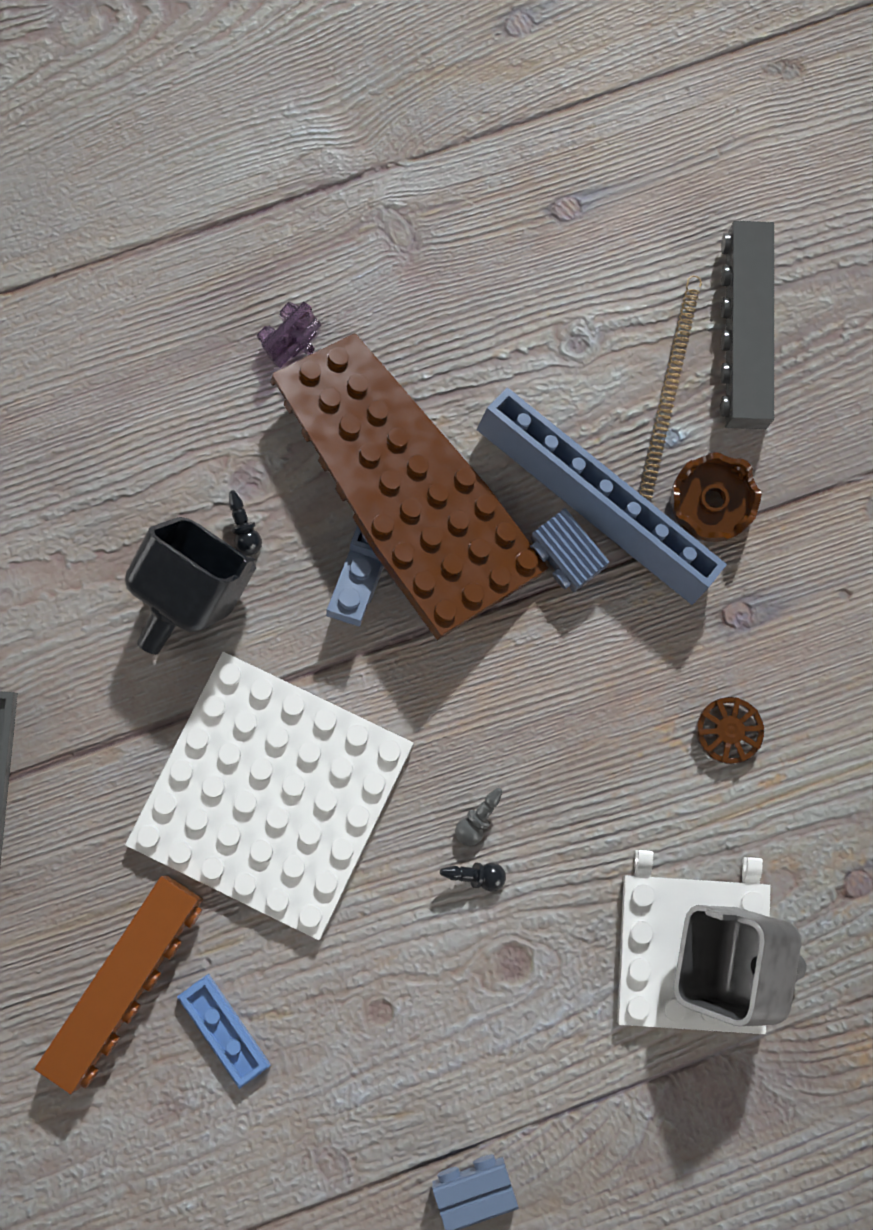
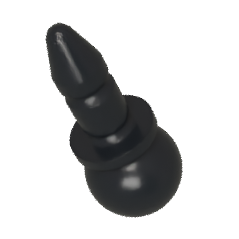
[229,490,262,556]
[439,862,506,892]

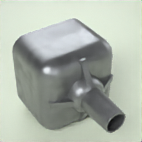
[674,905,807,1026]

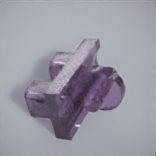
[257,301,322,368]

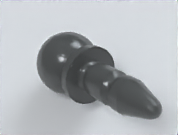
[455,787,502,846]

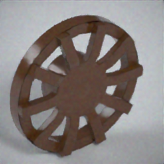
[696,697,764,764]

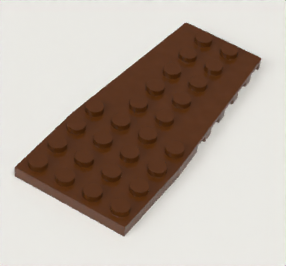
[270,333,549,641]

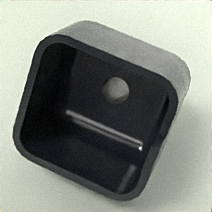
[124,517,256,655]

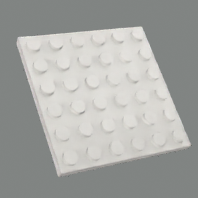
[125,652,414,940]

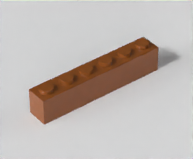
[34,875,203,1094]

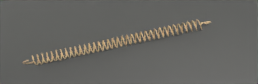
[639,276,702,503]

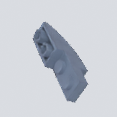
[326,526,384,627]

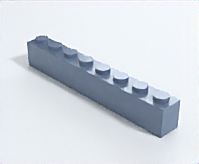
[477,387,727,605]

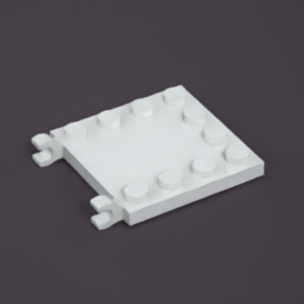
[617,850,770,1034]

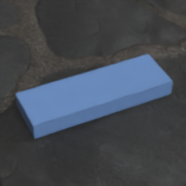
[177,974,271,1089]

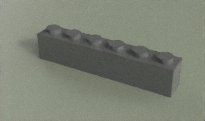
[720,221,774,429]

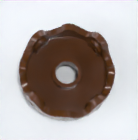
[670,452,762,542]

